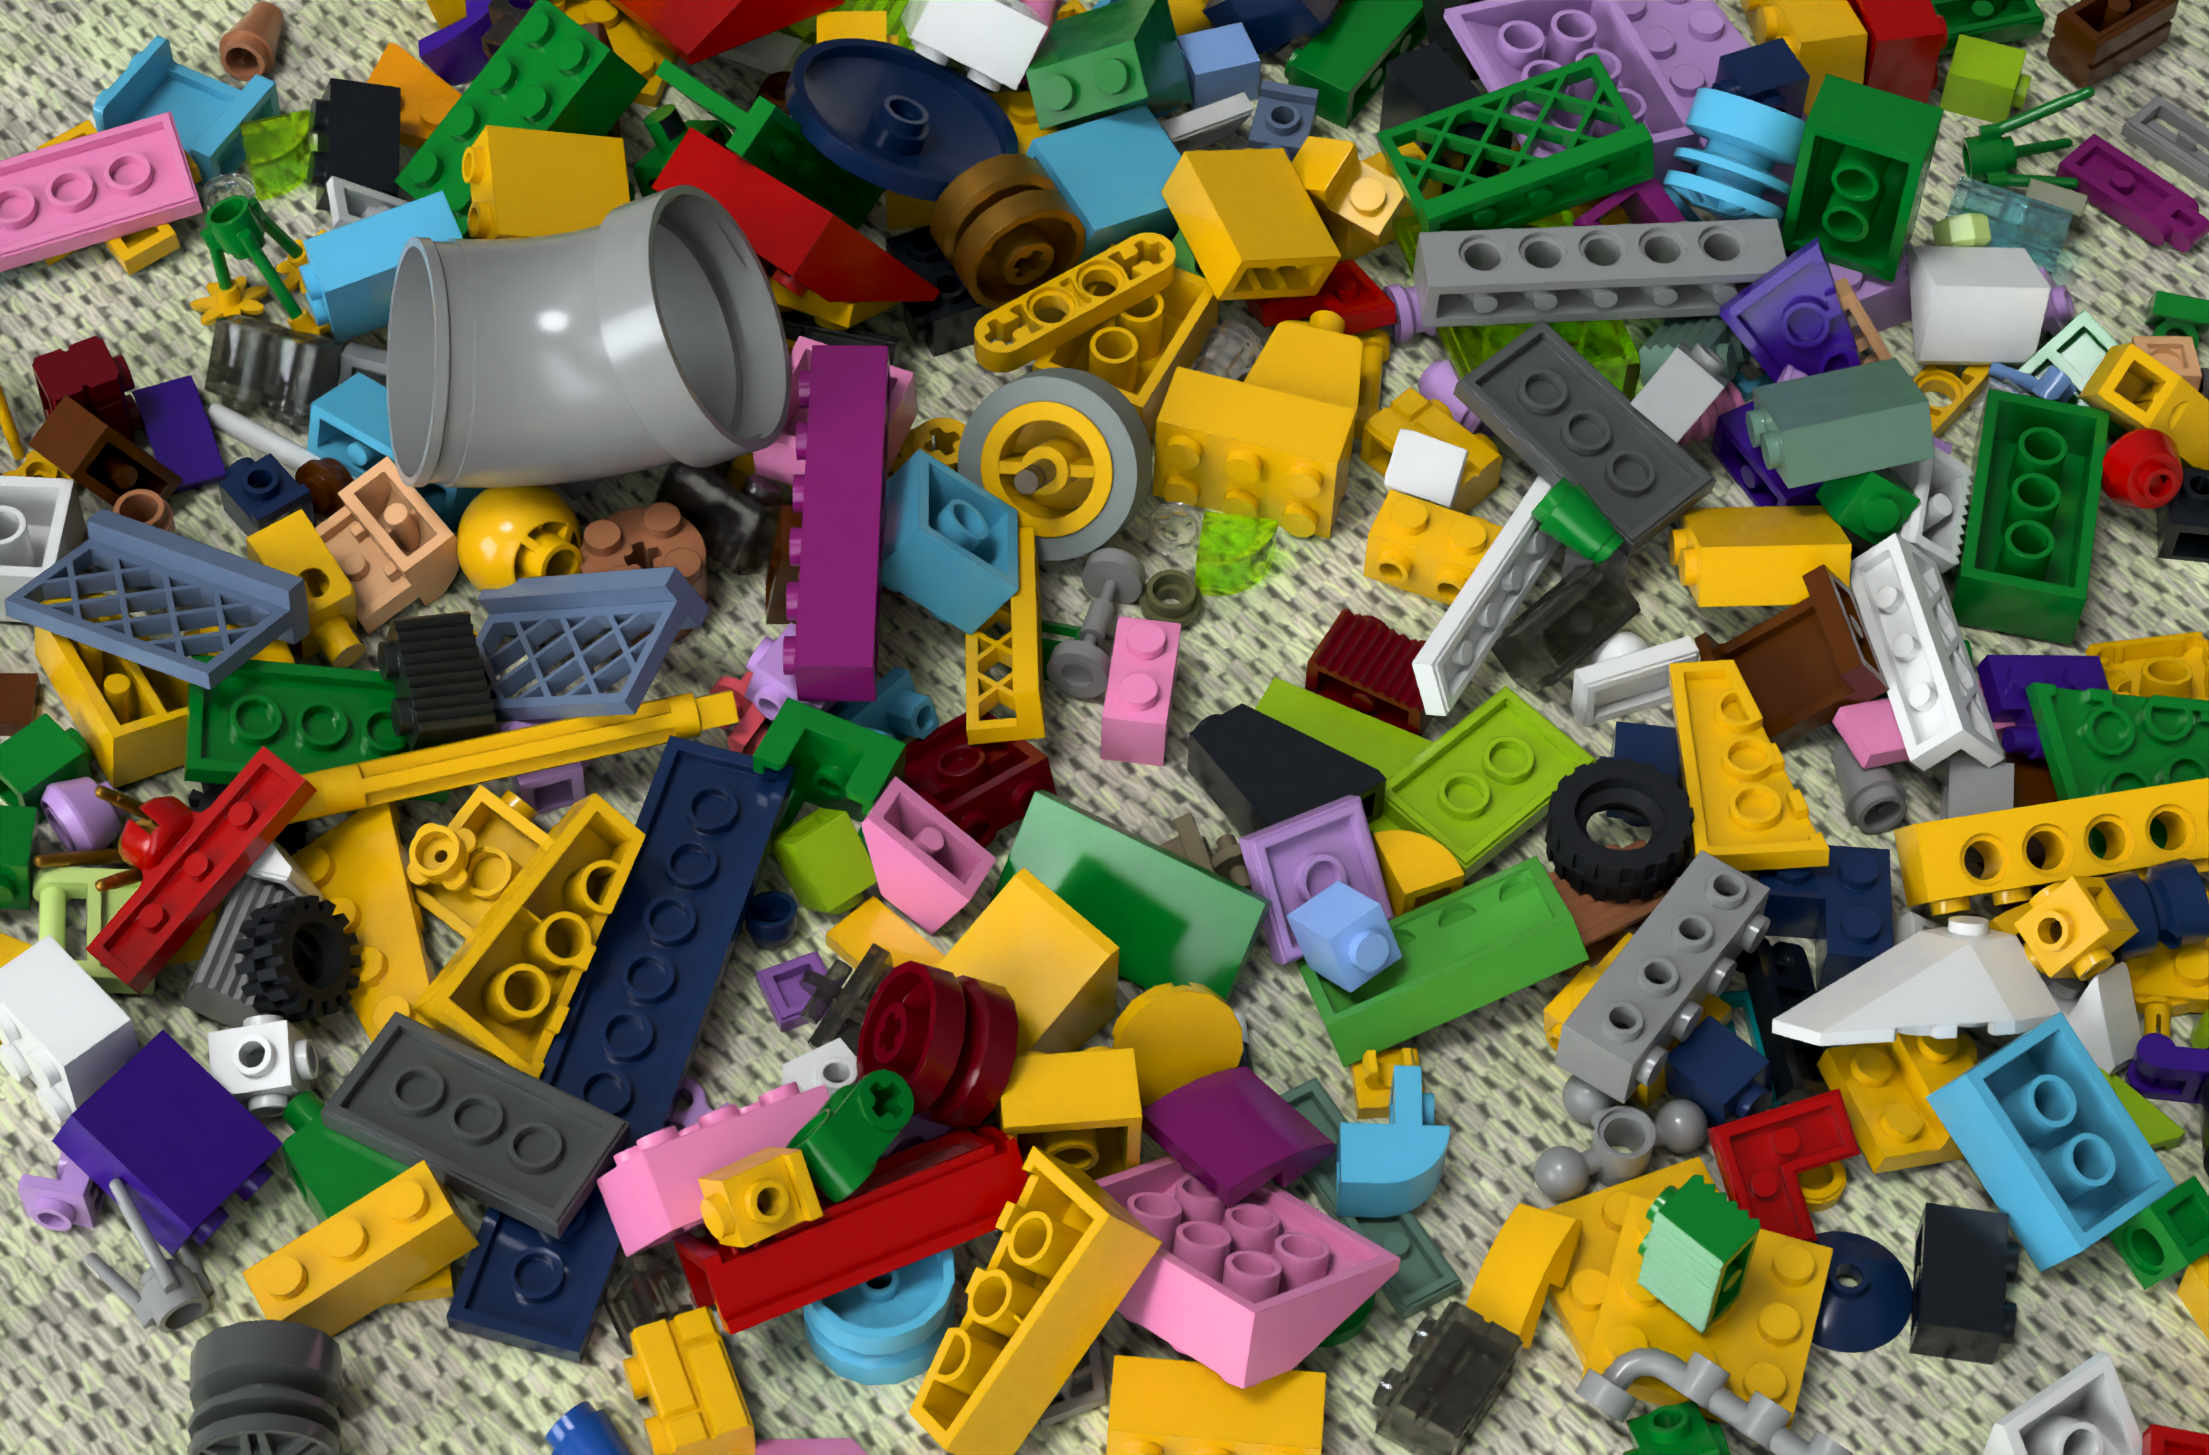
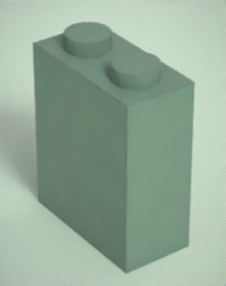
[1746,358,1935,489]

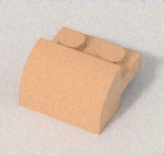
[315,456,460,634]

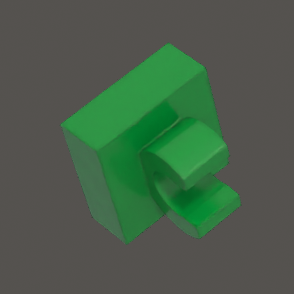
[2145,290,2209,350]

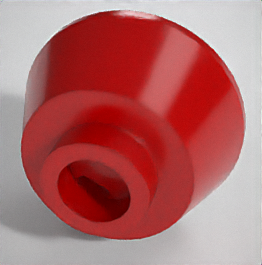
[2101,428,2183,509]

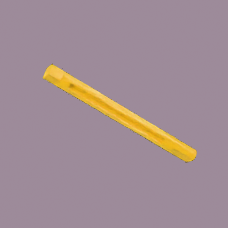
[289,690,739,824]

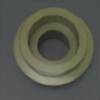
[1139,570,1202,628]

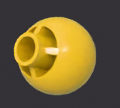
[456,485,582,592]

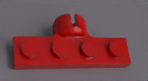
[85,746,317,995]

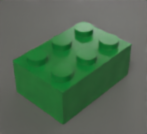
[1781,74,1944,282]

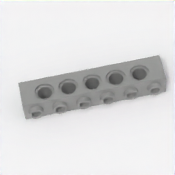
[1413,218,1787,328]

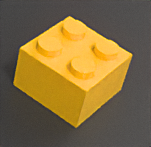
[996,1046,1142,1181]

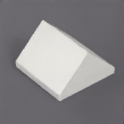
[1907,246,2051,366]
[1982,1351,2142,1455]

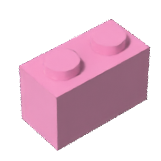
[1100,616,1181,767]

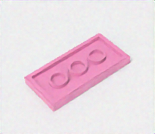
[0,111,203,272]

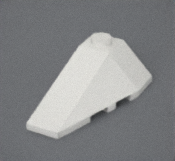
[1772,916,2062,1046]

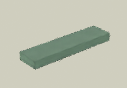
[1280,1077,1462,1321]

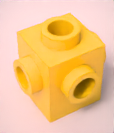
[2014,876,2139,981]

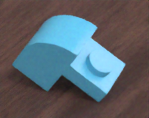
[1335,1065,1450,1218]

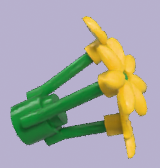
[190,195,331,357]

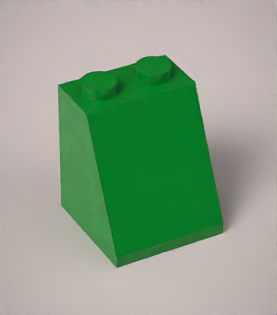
[1026,0,1193,131]

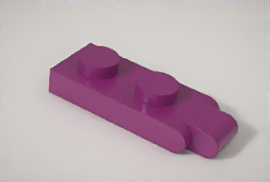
[2056,134,2209,252]

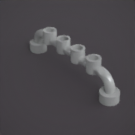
[1574,1348,1853,1455]

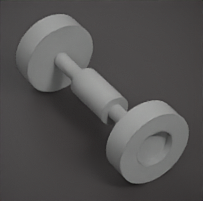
[1046,548,1146,698]

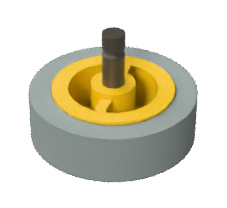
[958,367,1152,561]

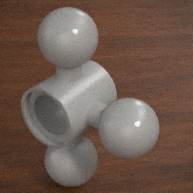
[1534,1075,1708,1200]

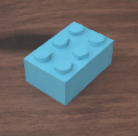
[1925,1012,2177,1272]

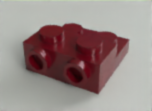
[905,712,1057,848]

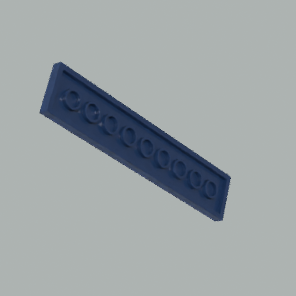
[446,735,796,1364]

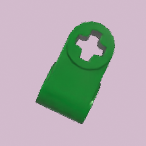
[786,1069,914,1204]

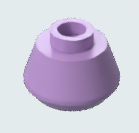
[40,777,126,852]

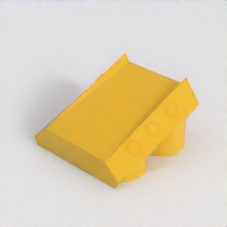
[2085,631,2209,701]

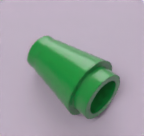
[1530,477,1625,568]

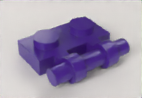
[1976,655,2109,759]

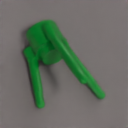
[1962,86,2095,190]

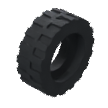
[1545,757,1694,903]

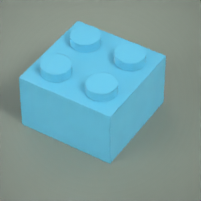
[882,449,1019,635]

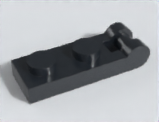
[1735,937,1831,1103]

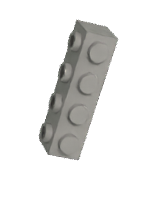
[1554,850,1771,1104]

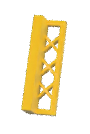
[965,526,1046,745]

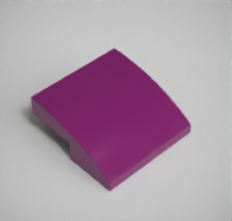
[1142,1066,1335,1208]

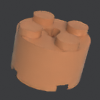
[580,502,709,646]

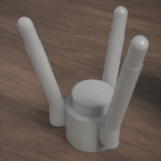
[85,1178,214,1333]

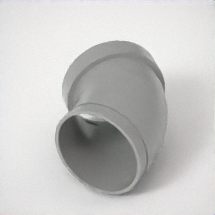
[386,185,791,488]

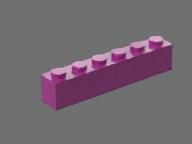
[783,345,891,701]

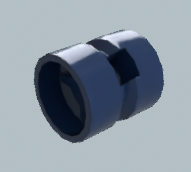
[2103,858,2209,963]

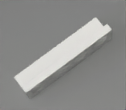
[1850,532,2005,771]

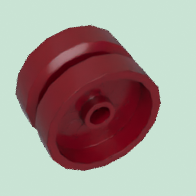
[856,960,1019,1130]

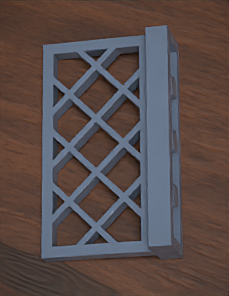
[4,509,311,690]
[476,566,710,722]

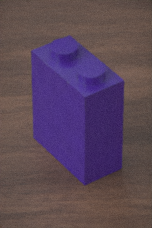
[52,1030,283,1256]

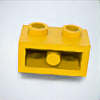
[1363,489,1503,606]

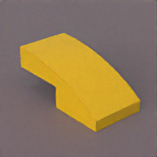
[1458,1203,1583,1350]

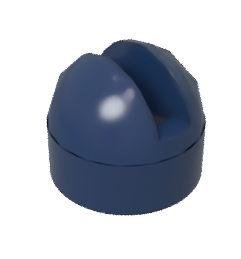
[745,891,798,949]

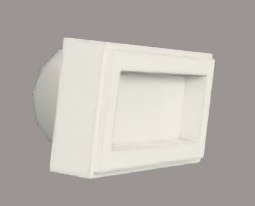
[1571,632,1699,727]

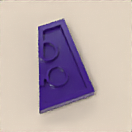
[1719,236,1863,383]

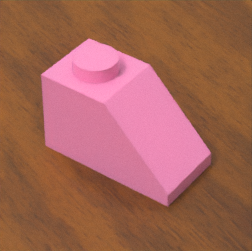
[861,776,997,936]

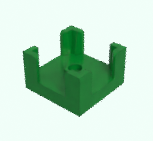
[753,697,906,859]

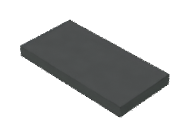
[1453,319,1717,557]
[321,1011,631,1239]

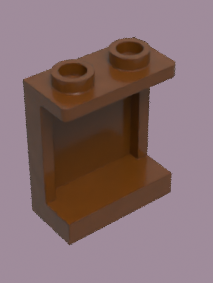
[1694,564,1890,749]

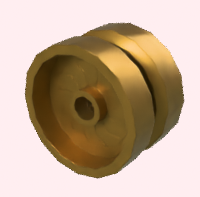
[930,154,1085,309]

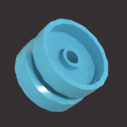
[804,1248,955,1385]

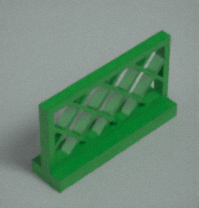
[1377,54,1654,232]
[655,58,885,231]

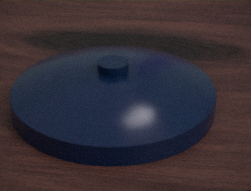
[785,38,1018,202]

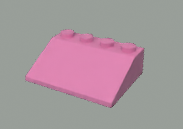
[1095,1155,1401,1389]

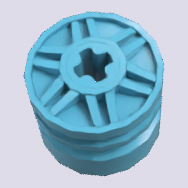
[1663,88,1806,227]

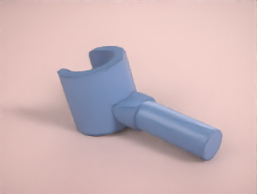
[1988,362,2077,403]

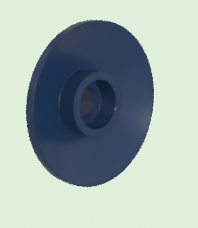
[1811,1231,1913,1353]

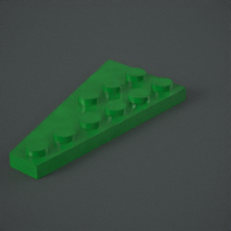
[2025,682,2209,859]

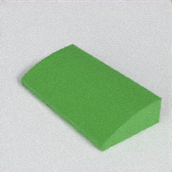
[1296,856,1589,1067]

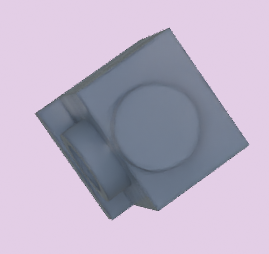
[1248,80,1319,160]

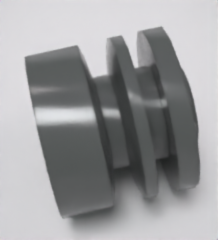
[187,1320,342,1455]

